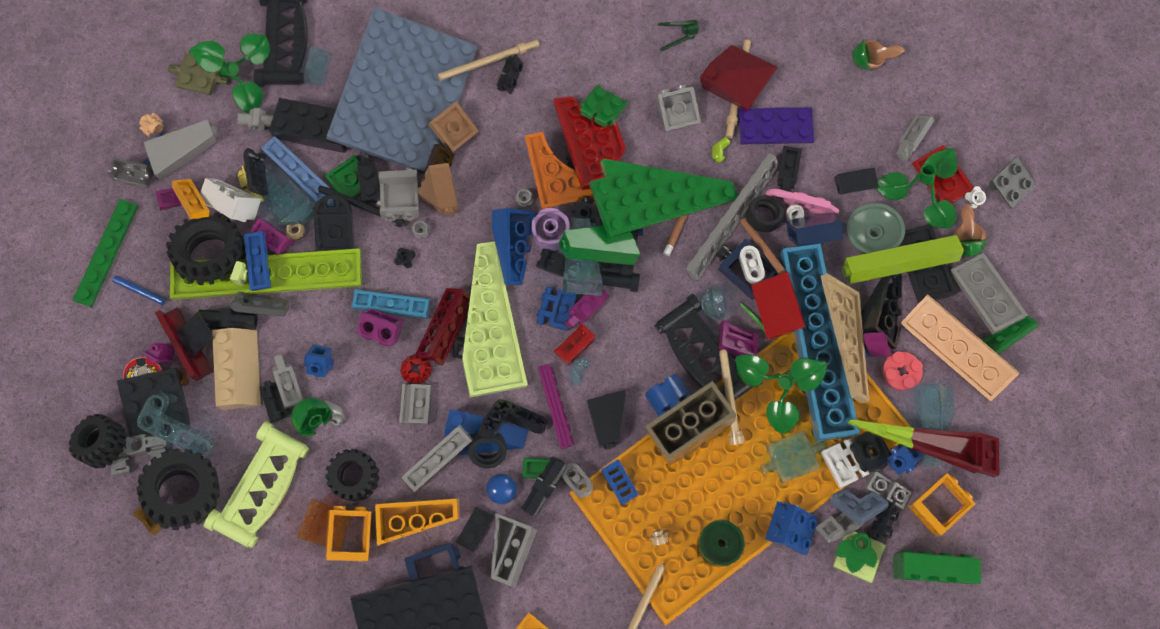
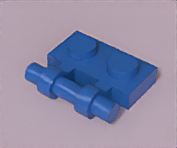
[536,287,577,331]

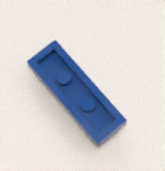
[244,231,271,291]

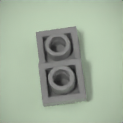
[864,472,912,510]

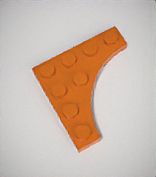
[524,131,593,209]

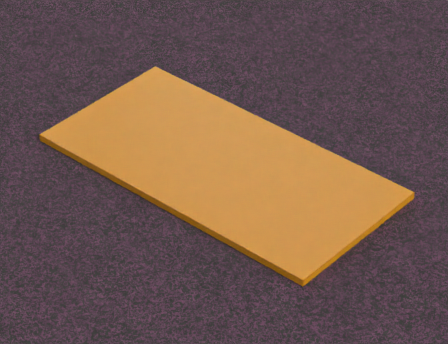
[569,332,912,626]

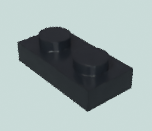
[456,507,493,552]

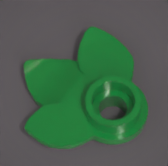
[836,533,877,573]

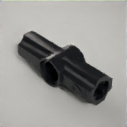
[198,308,258,330]
[521,456,567,517]

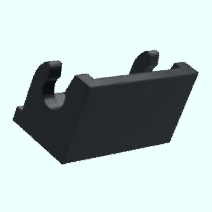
[834,167,879,195]

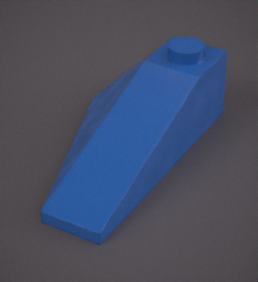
[492,208,535,285]
[444,409,528,455]

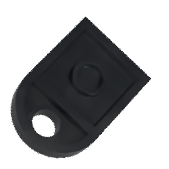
[313,194,355,251]

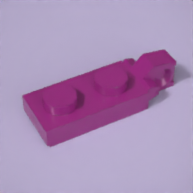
[564,283,610,328]

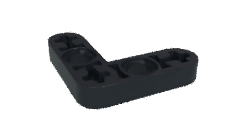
[478,399,548,440]

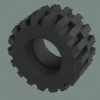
[68,414,127,469]
[325,449,380,502]

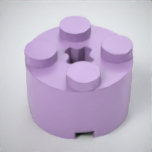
[532,208,570,251]

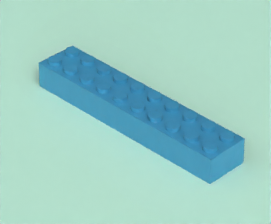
[779,244,860,442]

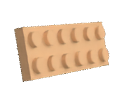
[901,294,1019,401]

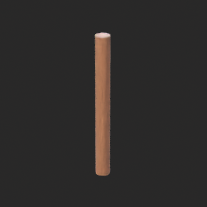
[740,218,786,275]

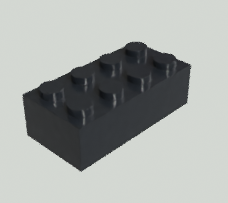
[269,98,346,153]

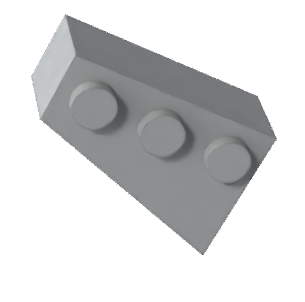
[491,513,537,588]

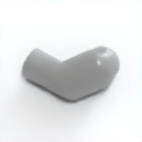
[325,400,345,426]

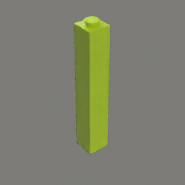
[842,235,964,284]

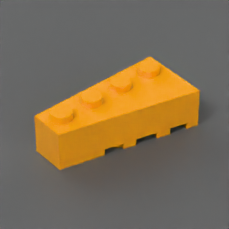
[375,498,460,546]

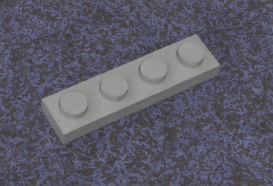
[401,425,473,492]

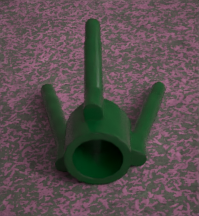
[658,19,699,51]

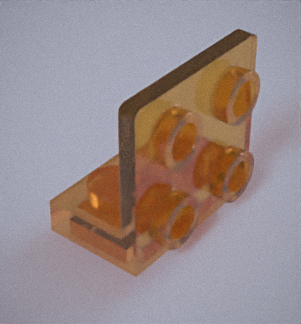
[297,499,353,551]

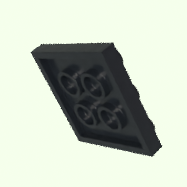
[116,367,191,437]

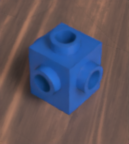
[304,344,334,377]
[887,444,923,475]

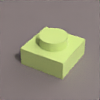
[230,261,248,286]

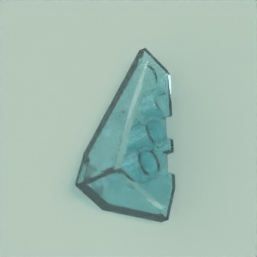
[913,384,955,467]

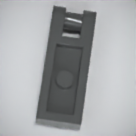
[231,292,289,317]

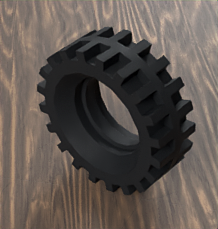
[166,212,246,285]

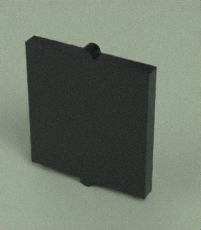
[177,312,214,358]

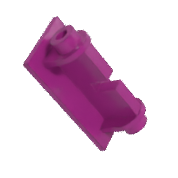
[141,342,176,363]

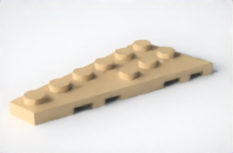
[821,274,869,403]

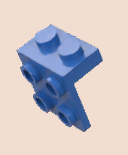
[765,501,818,555]

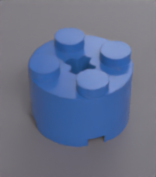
[645,374,691,417]

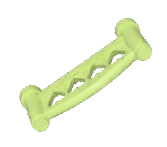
[204,421,310,548]

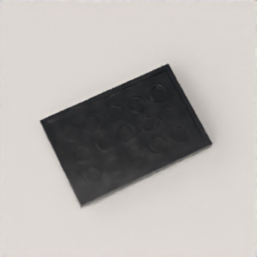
[350,565,488,629]

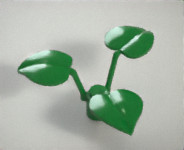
[189,33,270,113]
[876,148,957,229]
[735,354,827,434]

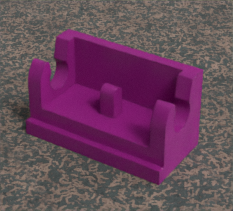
[249,218,296,254]

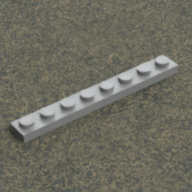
[686,154,779,282]

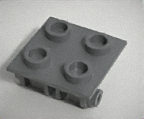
[988,156,1036,208]

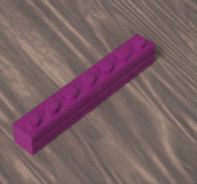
[538,364,574,450]

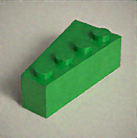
[893,550,981,584]

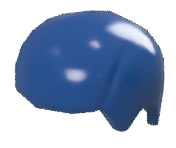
[486,474,517,504]

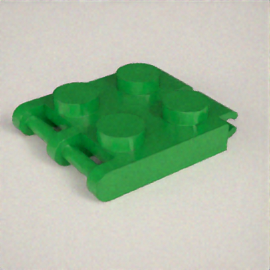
[580,84,629,128]

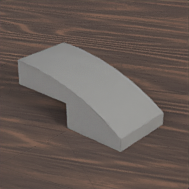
[816,513,863,543]

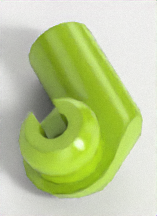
[712,137,730,163]

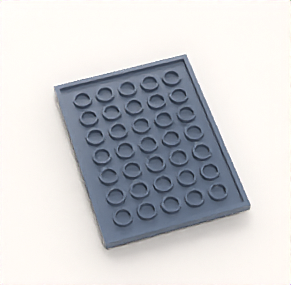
[326,7,477,173]

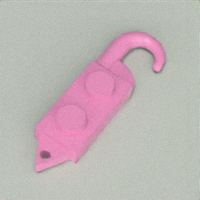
[765,189,839,214]

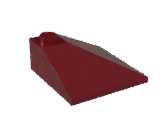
[700,45,778,111]

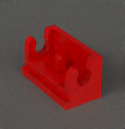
[553,324,596,366]

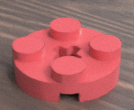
[882,351,923,391]

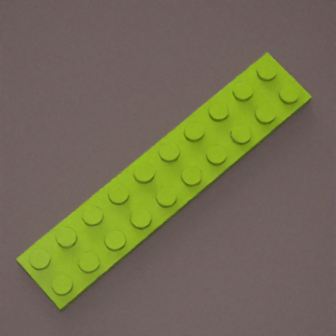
[170,248,362,300]

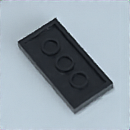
[899,224,957,304]

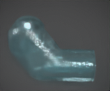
[570,358,589,385]

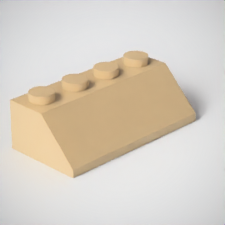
[212,328,261,410]

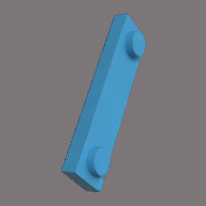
[351,289,431,319]

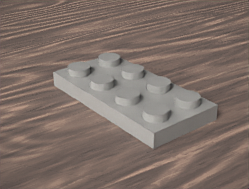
[949,253,1028,335]

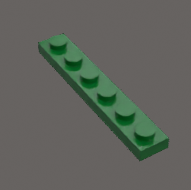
[72,199,139,308]

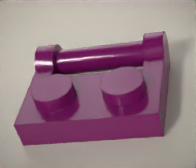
[718,320,759,356]

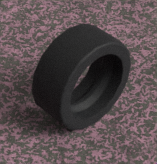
[746,195,784,233]
[468,429,507,469]

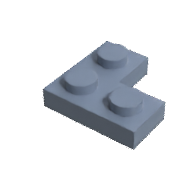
[830,488,889,526]

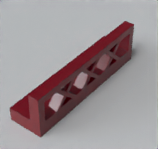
[415,288,470,365]
[155,307,214,381]

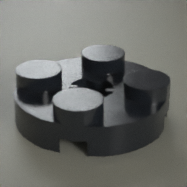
[850,431,889,472]

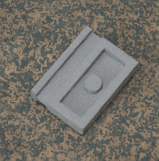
[399,384,432,425]

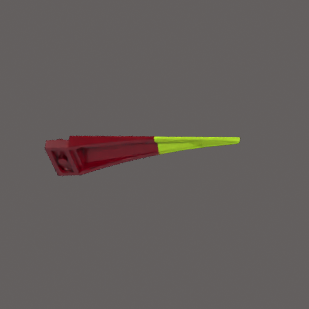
[848,419,999,478]

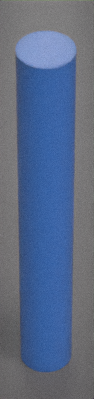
[113,275,166,305]

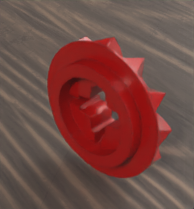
[400,354,432,384]

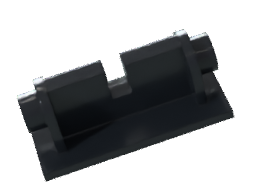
[497,54,523,94]
[260,381,290,423]
[869,501,899,545]

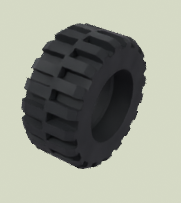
[137,448,220,530]

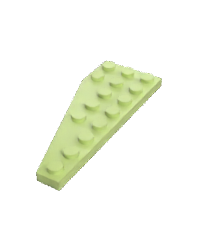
[462,241,528,398]

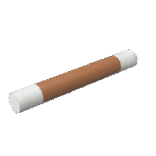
[663,215,688,256]

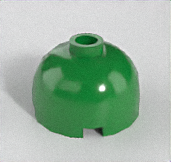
[291,397,332,437]

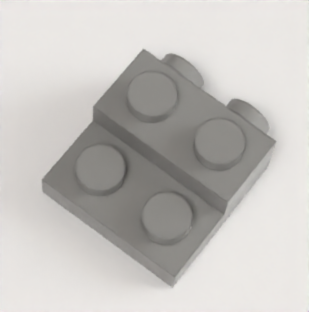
[656,84,701,131]

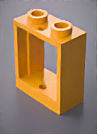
[908,473,976,537]
[325,506,371,561]

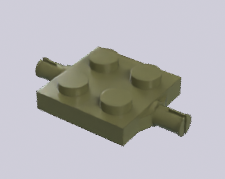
[168,53,229,96]

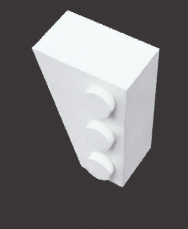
[200,178,261,222]

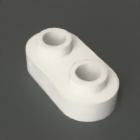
[739,246,765,284]

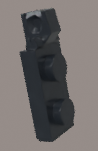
[777,146,802,192]
[357,152,380,203]

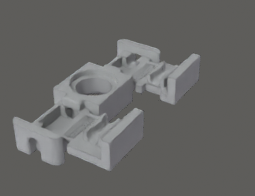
[111,430,170,477]

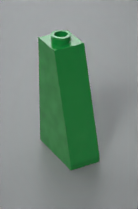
[559,226,640,265]

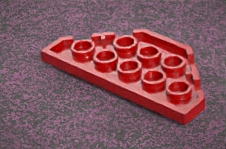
[553,96,626,190]

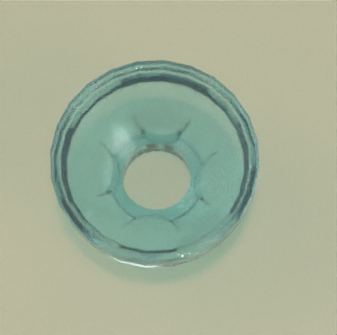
[701,285,726,320]

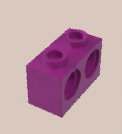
[356,307,404,346]

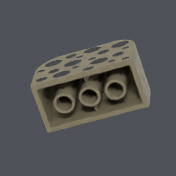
[645,381,736,465]

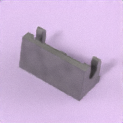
[108,157,154,189]

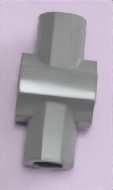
[237,108,273,131]

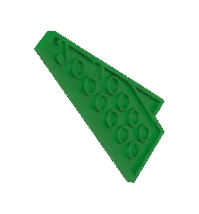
[589,159,738,238]

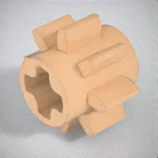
[139,113,163,137]

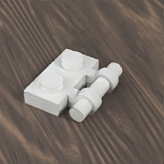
[820,438,869,489]

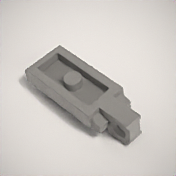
[896,115,934,161]
[272,354,303,409]

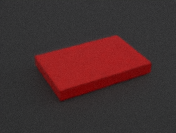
[912,145,974,204]
[751,272,806,340]

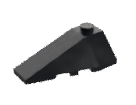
[861,274,902,349]

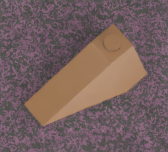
[418,163,459,216]

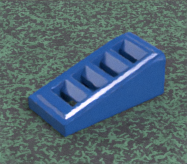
[601,459,639,505]

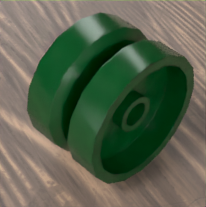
[697,520,745,567]

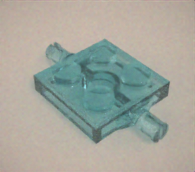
[760,431,826,484]

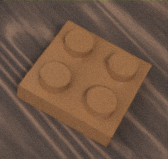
[428,101,478,152]

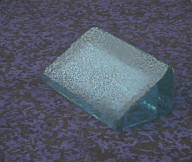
[304,46,331,86]

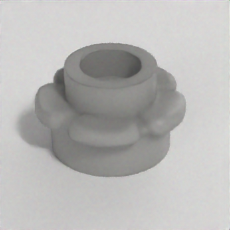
[515,189,533,207]
[411,221,430,239]

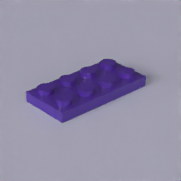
[738,107,814,145]

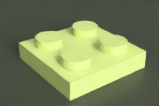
[832,532,885,583]

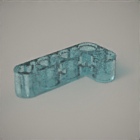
[137,392,216,456]

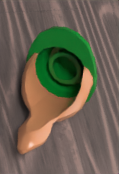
[852,39,905,71]
[954,204,987,257]

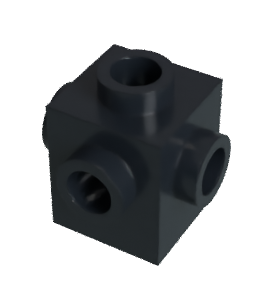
[572,196,599,224]

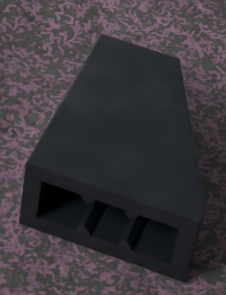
[587,390,626,450]

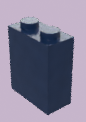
[786,213,845,247]

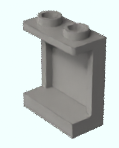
[379,170,419,222]

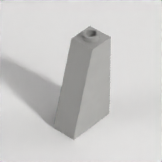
[144,119,219,180]

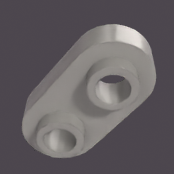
[562,463,593,498]

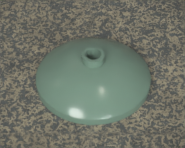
[846,203,905,254]

